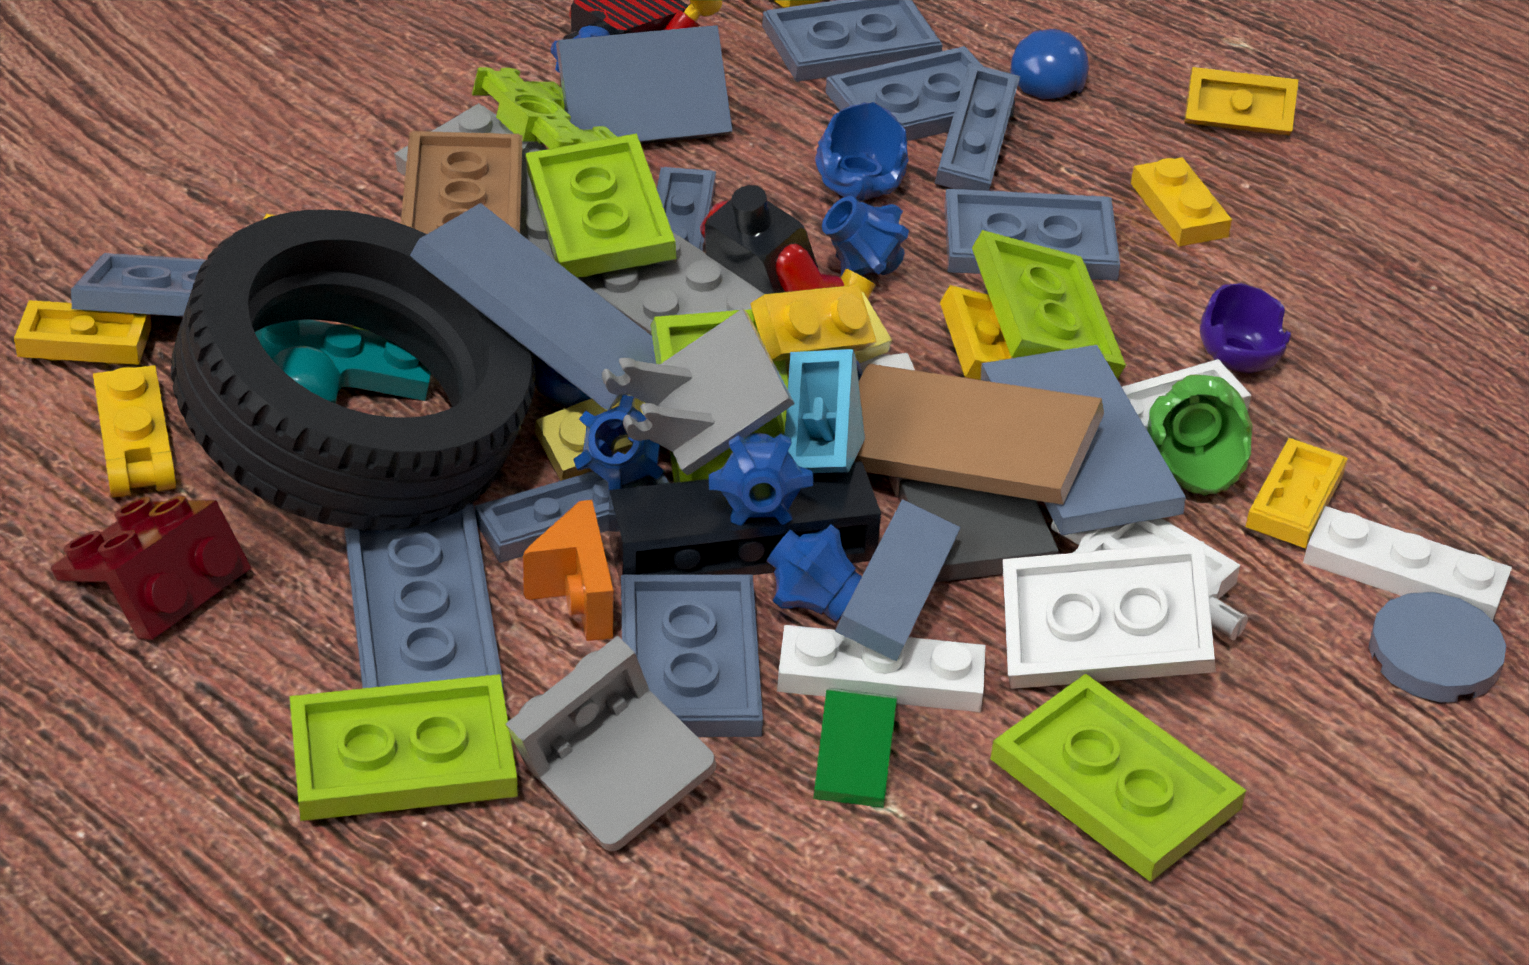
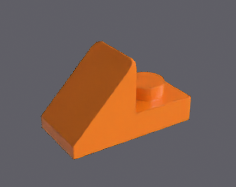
[523,500,614,641]

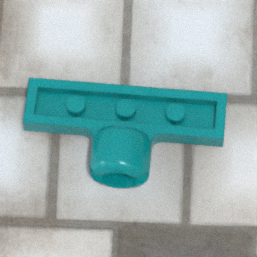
[255,320,431,404]

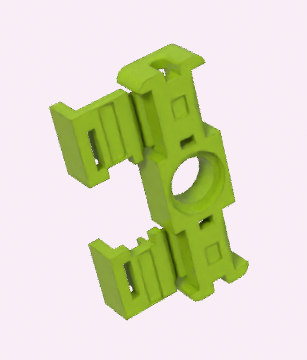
[472,67,617,149]

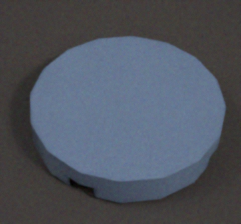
[1368,592,1506,702]

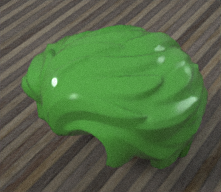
[1147,374,1253,496]

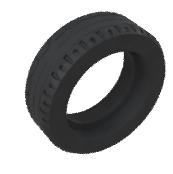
[171,209,536,530]

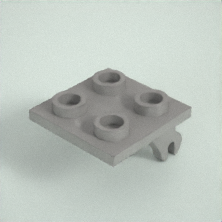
[602,308,795,476]

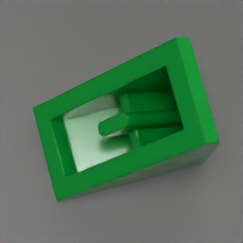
[813,688,897,808]

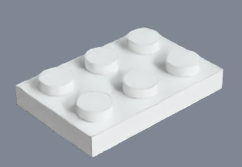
[1003,541,1216,689]

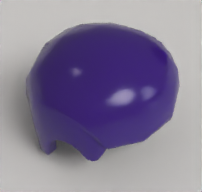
[1199,283,1291,374]

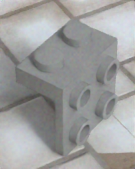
[506,636,716,851]

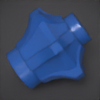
[822,196,909,276]
[573,395,665,490]
[709,433,813,526]
[766,524,862,623]

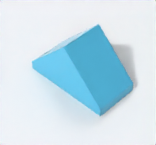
[785,349,865,473]

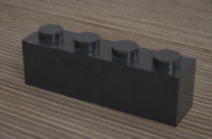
[609,462,881,584]

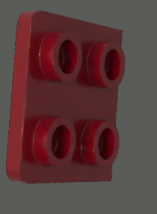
[50,496,252,640]

